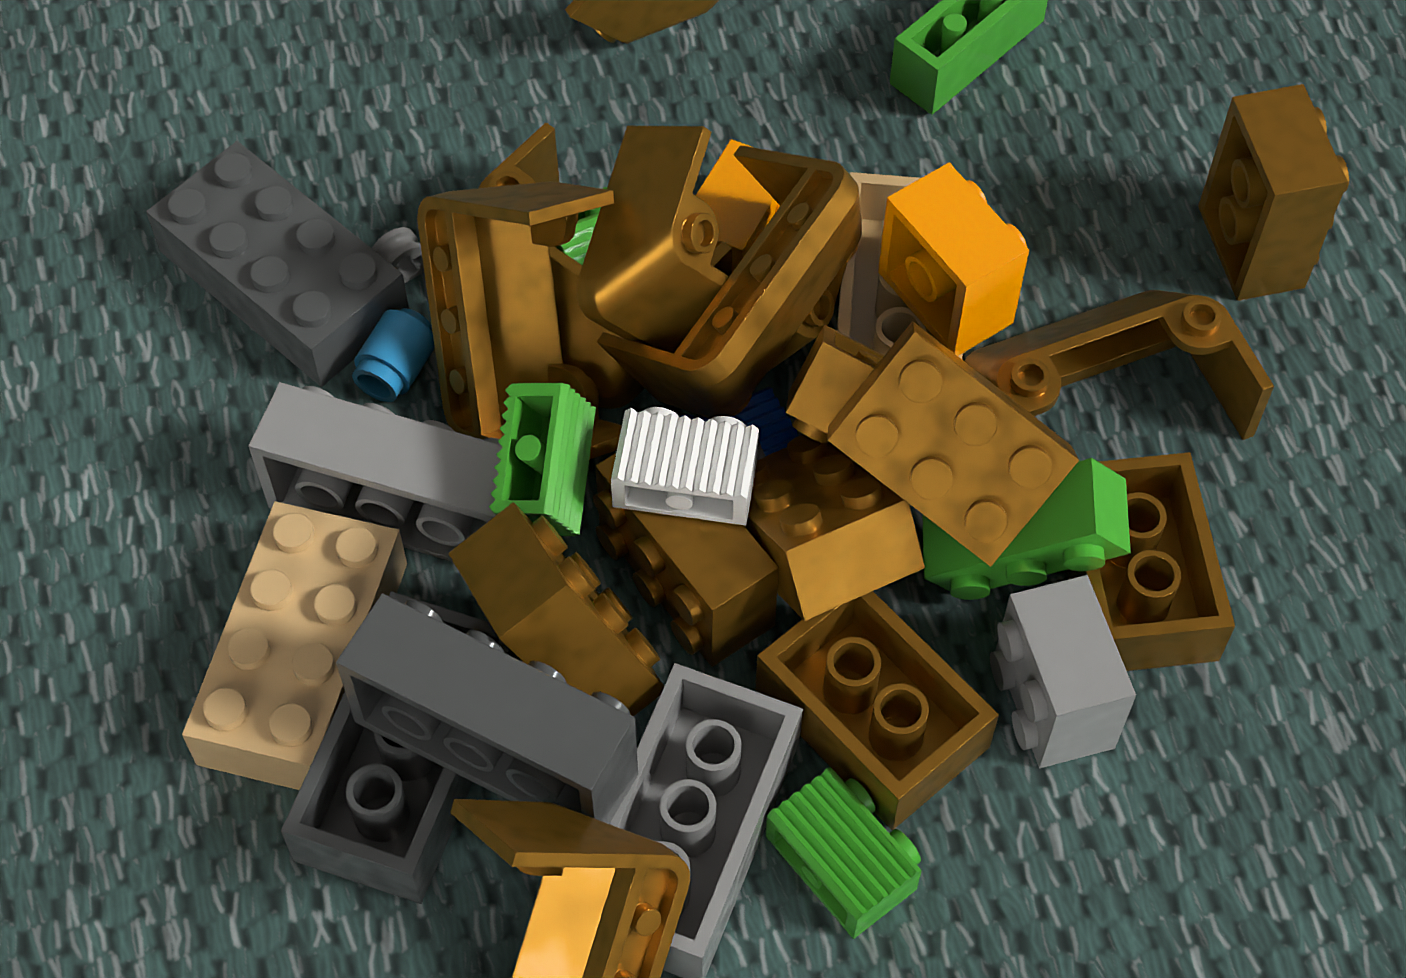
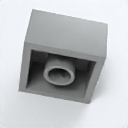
[990,575,1136,768]

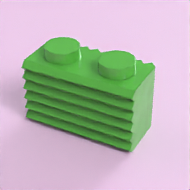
[489,383,596,536]
[765,767,922,939]

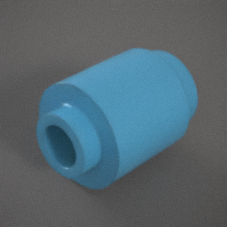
[352,308,435,402]

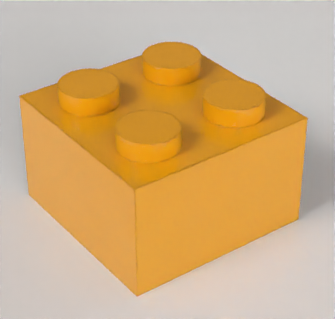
[878,162,1029,356]

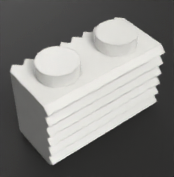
[611,407,759,526]

